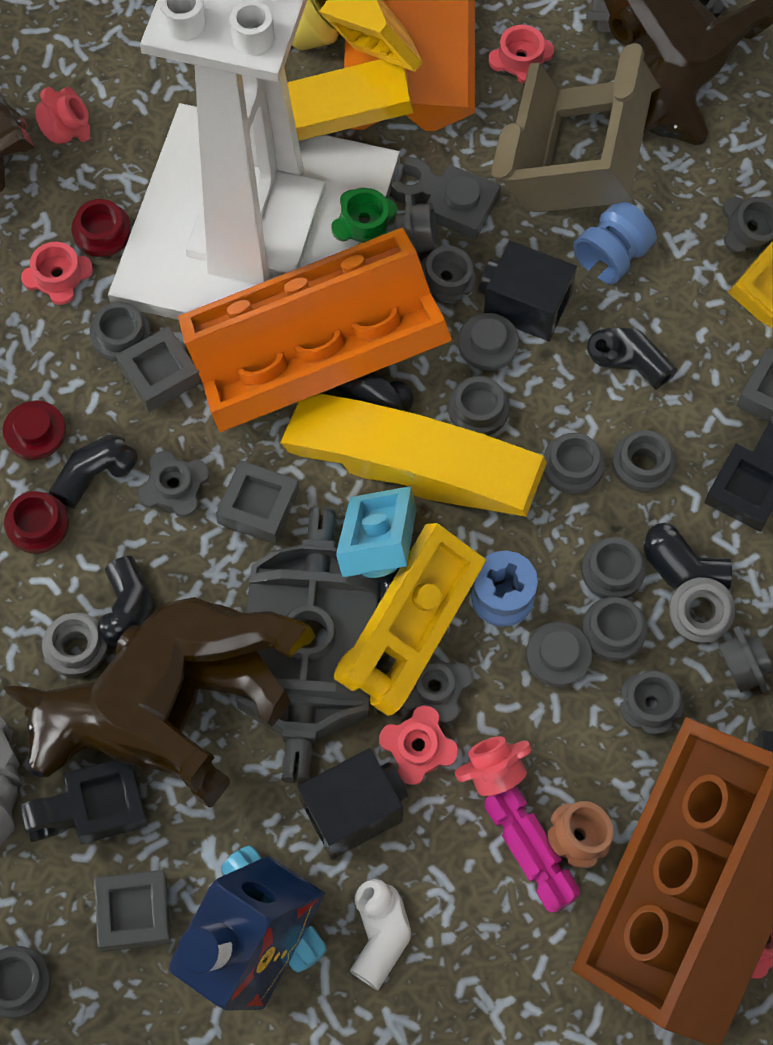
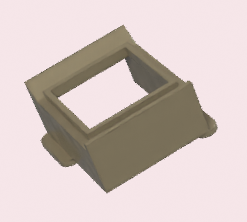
[491,43,660,212]

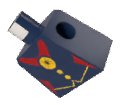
[169,856,326,1011]

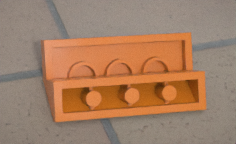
[344,0,475,131]
[178,227,452,432]

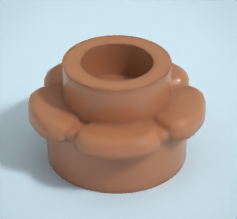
[548,801,614,868]

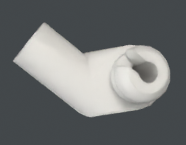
[350,879,411,990]

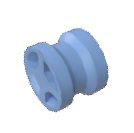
[471,550,538,627]

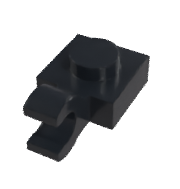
[704,416,773,532]
[20,760,147,845]

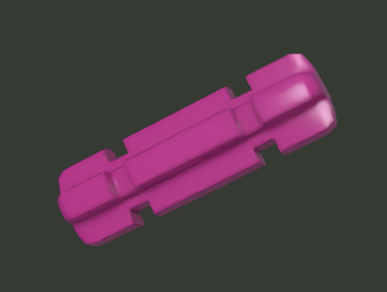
[484,786,580,913]

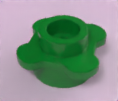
[331,188,397,243]

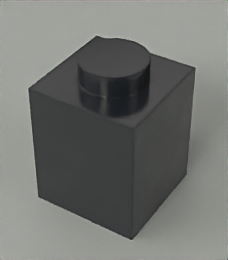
[478,240,577,342]
[297,748,408,860]

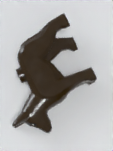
[604,0,773,145]
[4,597,316,808]

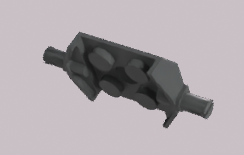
[236,506,380,784]

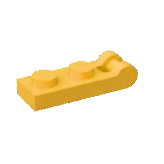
[334,523,486,716]

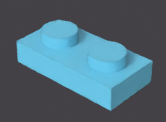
[336,486,417,578]

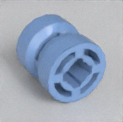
[573,202,657,285]

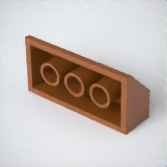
[571,717,773,1045]

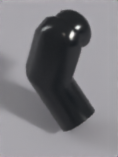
[587,328,677,390]
[334,372,414,412]
[48,435,138,509]
[644,523,732,590]
[98,555,155,647]

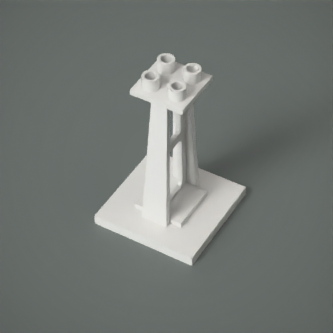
[108,0,400,320]

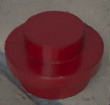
[71,199,131,257]
[3,400,66,460]
[4,491,69,554]

